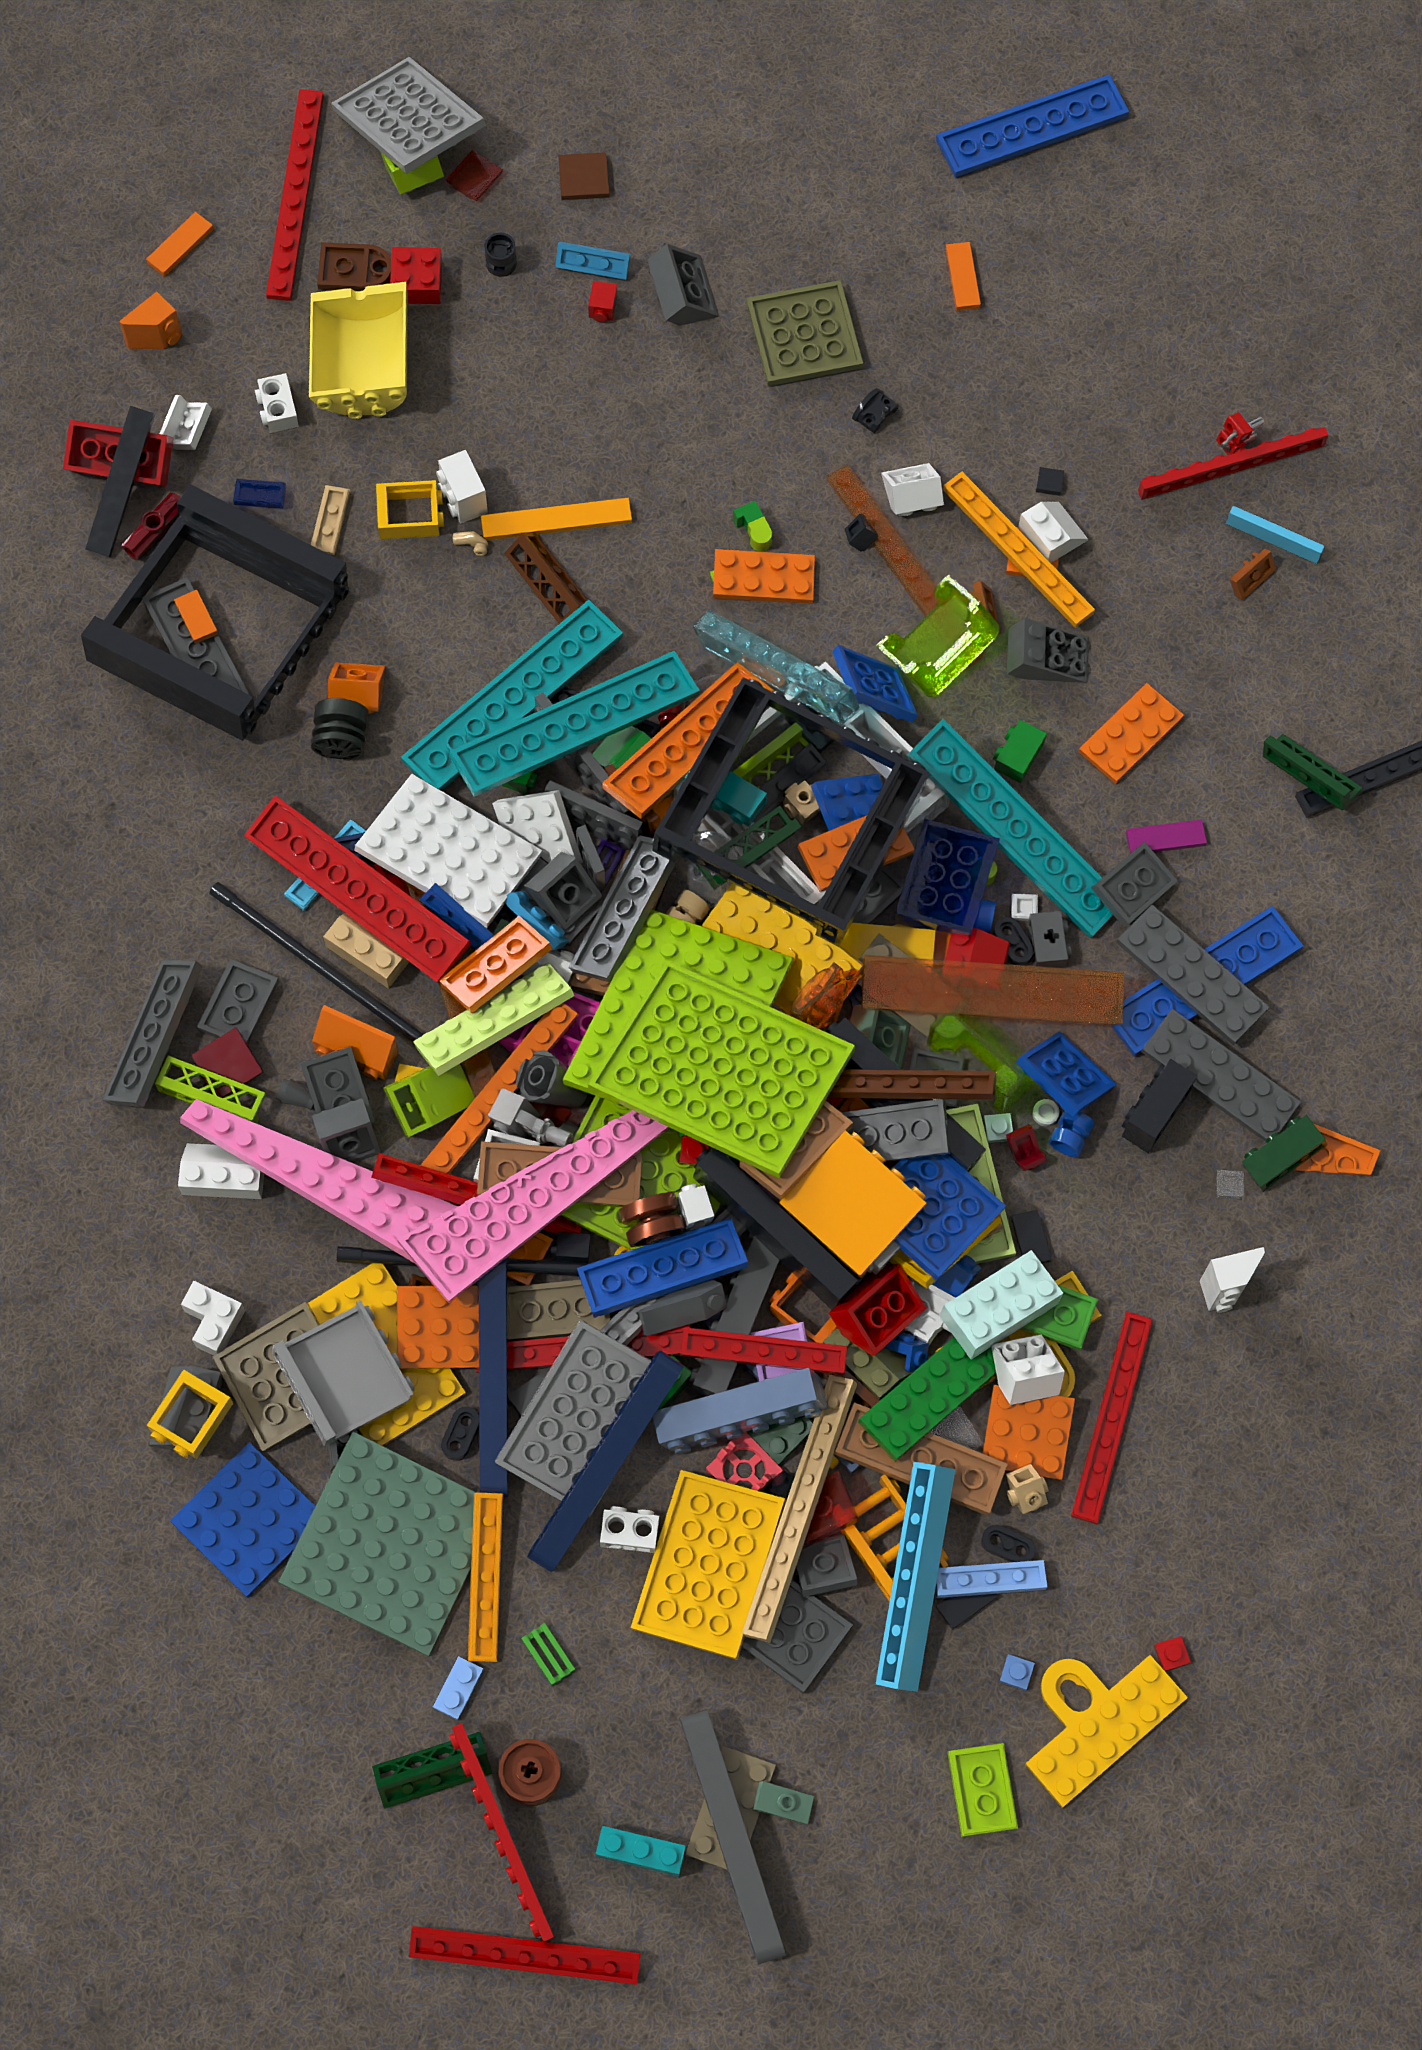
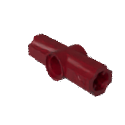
[121,492,180,561]

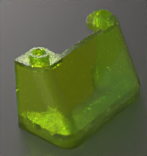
[876,575,999,697]
[927,1013,1033,1114]

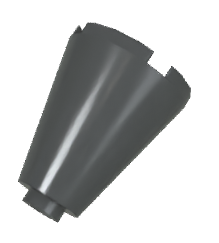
[516,1050,587,1108]

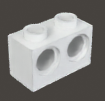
[255,373,299,433]
[677,1184,714,1232]
[600,1506,659,1553]

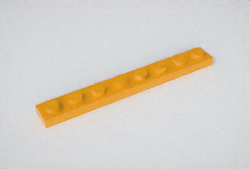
[943,471,1095,628]

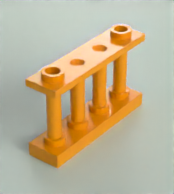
[830,1475,949,1602]

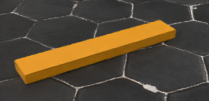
[481,498,632,541]
[468,1492,503,1662]

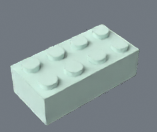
[940,1250,1063,1359]

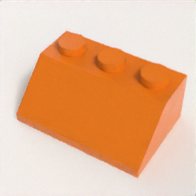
[312,1005,399,1080]

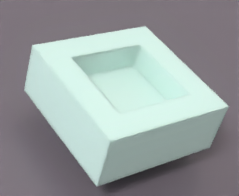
[984,1113,1013,1143]

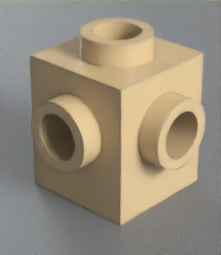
[783,780,821,826]
[1006,1464,1049,1514]

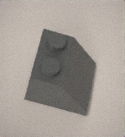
[524,852,603,930]
[312,1098,381,1163]

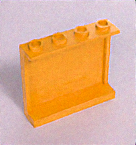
[779,1130,927,1278]

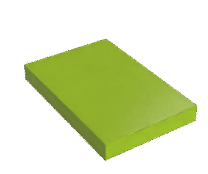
[947,1743,1018,1837]

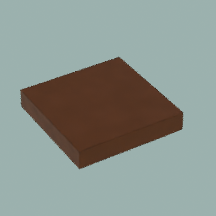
[558,152,609,200]

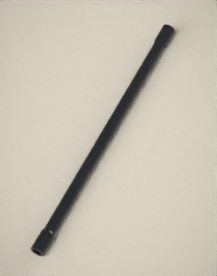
[209,882,462,1065]
[337,1246,591,1276]

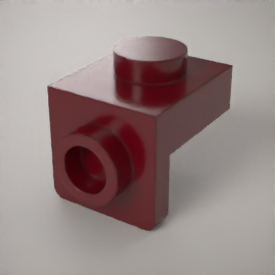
[1006,1124,1047,1171]

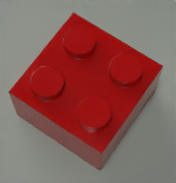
[390,247,442,304]

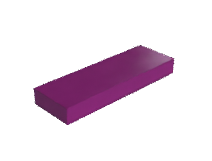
[1126,820,1207,853]

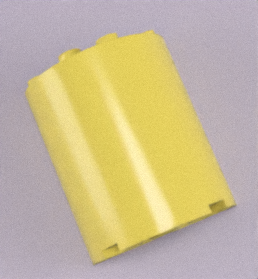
[309,282,408,419]

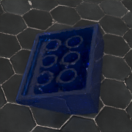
[895,818,1000,935]

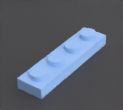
[935,1560,1047,1598]

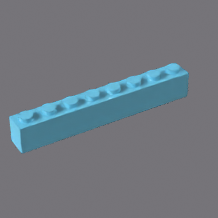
[876,1462,956,1692]

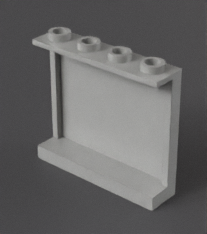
[272,1300,415,1447]

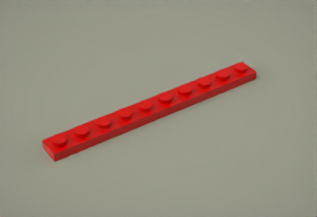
[266,89,324,301]

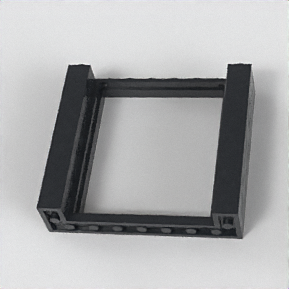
[81,484,349,741]
[652,677,930,947]
[693,1018,986,1310]

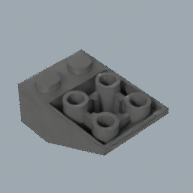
[1007,618,1088,683]

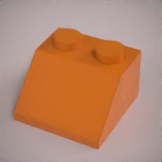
[119,291,182,349]
[328,662,385,714]

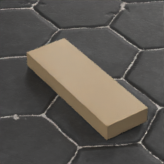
[311,485,350,557]

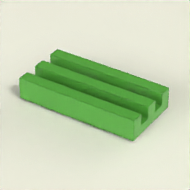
[521,1623,575,1686]

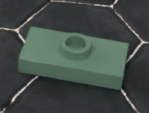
[753,1781,814,1824]

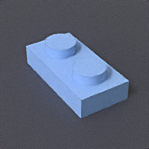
[433,1656,484,1720]

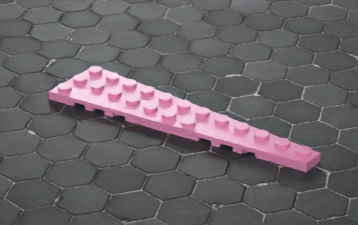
[180,1099,458,1263]
[397,1110,670,1303]

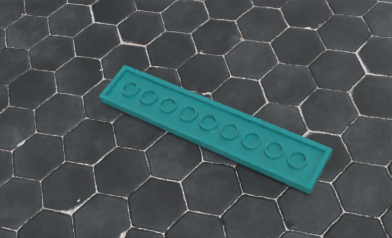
[401,600,623,791]
[449,651,700,797]
[906,719,1113,938]

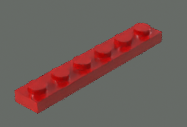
[680,1327,847,1375]

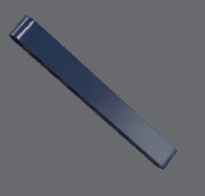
[479,1258,508,1497]
[527,1350,683,1572]

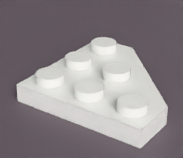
[492,790,583,864]

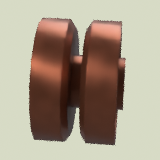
[619,1192,686,1248]
[498,1739,562,1806]

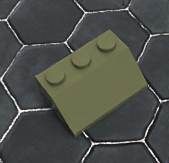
[823,1328,914,1400]

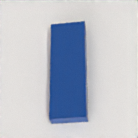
[420,883,494,950]

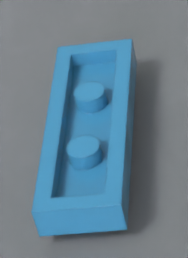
[555,242,631,280]

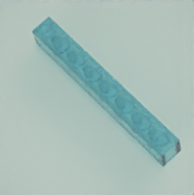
[693,609,860,725]

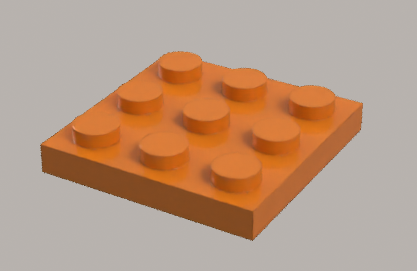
[397,1286,479,1369]
[982,1385,1075,1480]

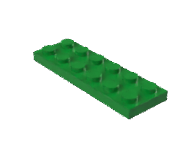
[858,1337,999,1462]

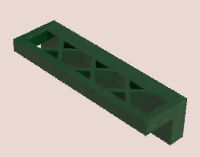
[1263,734,1363,811]
[696,806,802,891]
[372,1732,493,1809]

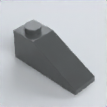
[638,1279,727,1336]

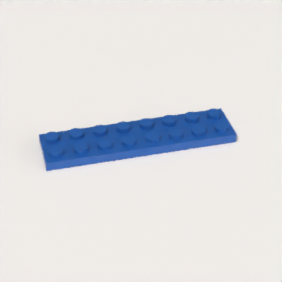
[936,74,1129,178]
[1104,906,1303,1057]

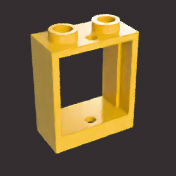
[376,480,444,539]
[147,1370,233,1459]

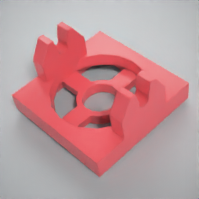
[706,1432,783,1492]

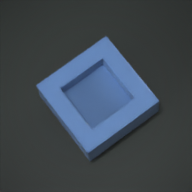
[999,1654,1035,1691]

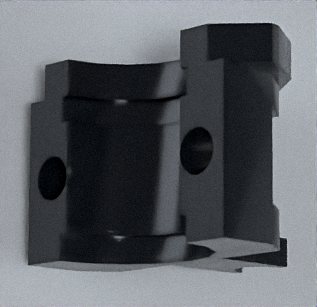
[852,388,899,434]

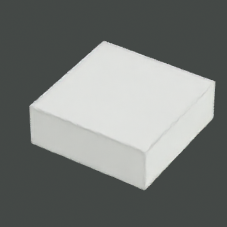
[1011,894,1038,921]

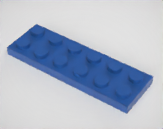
[577,1218,749,1318]

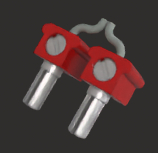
[1216,412,1264,455]

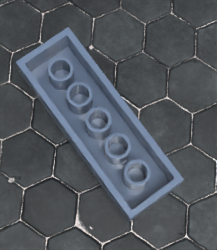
[653,1368,828,1454]

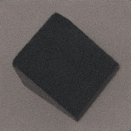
[844,513,878,552]

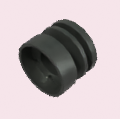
[311,698,368,760]

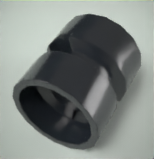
[484,232,517,277]

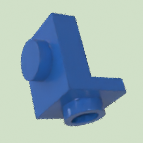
[886,1332,929,1372]

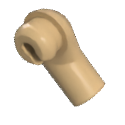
[453,531,489,556]

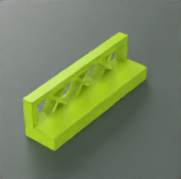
[733,723,809,788]
[155,1056,266,1124]

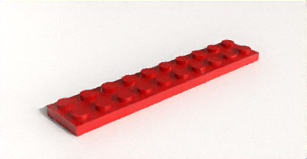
[244,795,471,984]

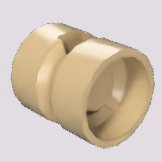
[665,890,710,925]

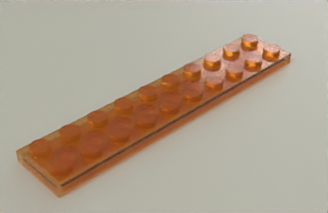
[861,955,1124,1026]

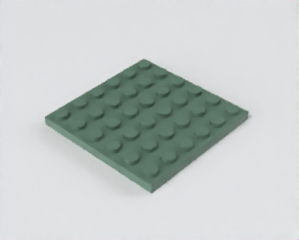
[278,1432,476,1656]

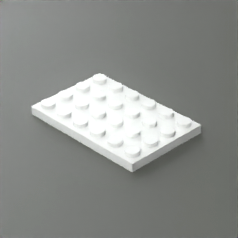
[355,774,542,928]

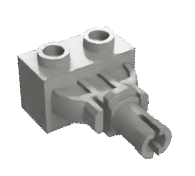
[488,1088,574,1147]

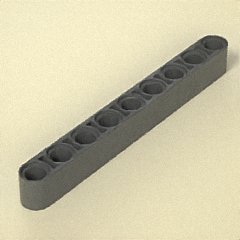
[680,1709,786,1965]

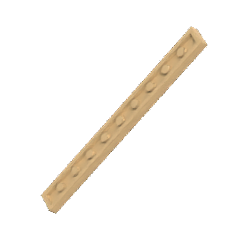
[742,1375,857,1643]

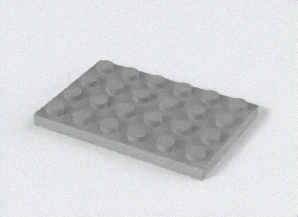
[331,57,486,174]
[495,1319,651,1517]

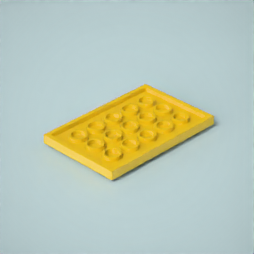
[701,883,865,1029]
[309,1263,466,1446]
[631,1470,786,1660]

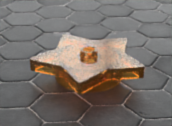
[790,962,863,1029]

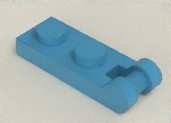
[505,891,569,950]

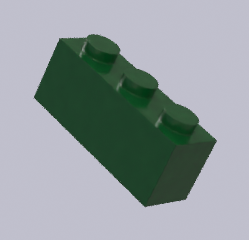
[1242,1115,1327,1192]

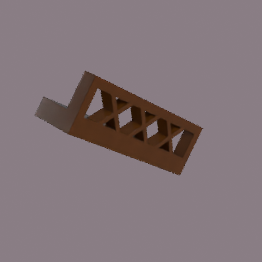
[504,533,588,624]

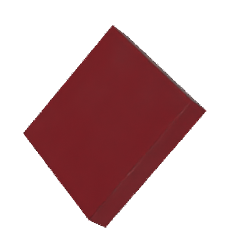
[191,1027,264,1098]

